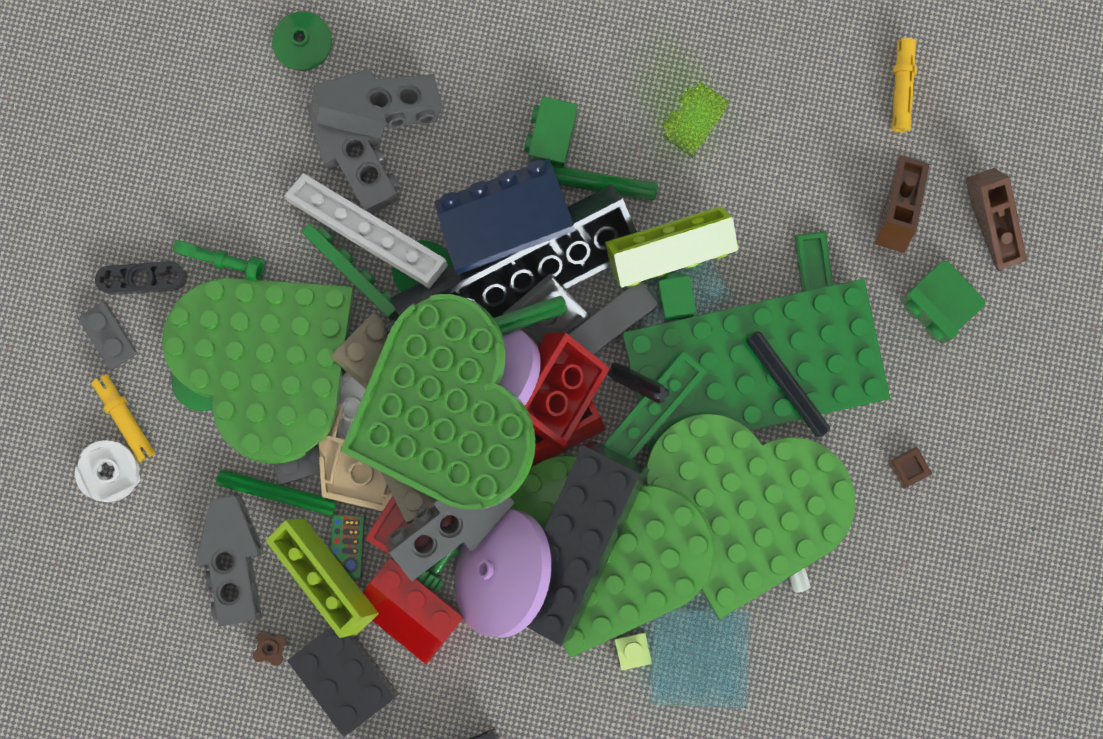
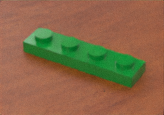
[301,223,398,321]
[602,351,708,460]

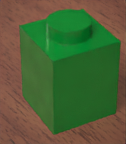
[657,272,696,321]

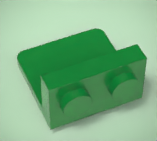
[900,261,985,344]

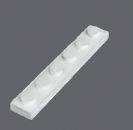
[284,173,448,289]

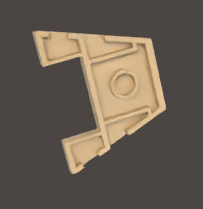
[319,404,393,511]

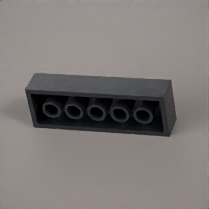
[527,441,650,646]

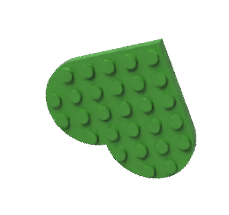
[162,278,355,464]
[341,294,535,510]
[645,414,855,619]
[510,455,715,658]

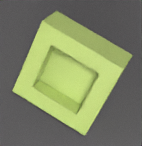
[615,632,652,670]

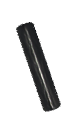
[607,363,670,403]

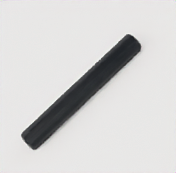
[746,331,830,438]

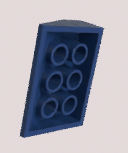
[435,158,576,275]

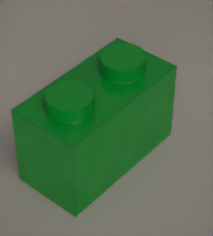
[524,96,578,167]

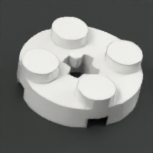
[75,440,140,502]

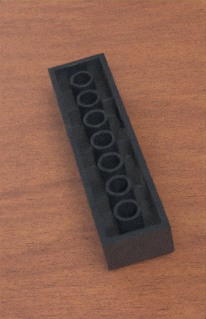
[391,185,637,318]

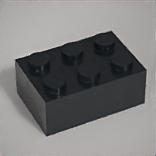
[287,627,399,737]

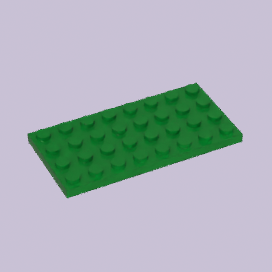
[622,278,891,453]

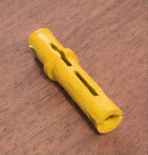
[891,38,917,132]
[91,374,156,463]

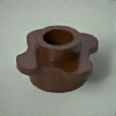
[253,631,287,666]

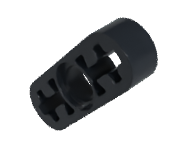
[95,261,187,295]

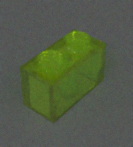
[662,81,730,158]

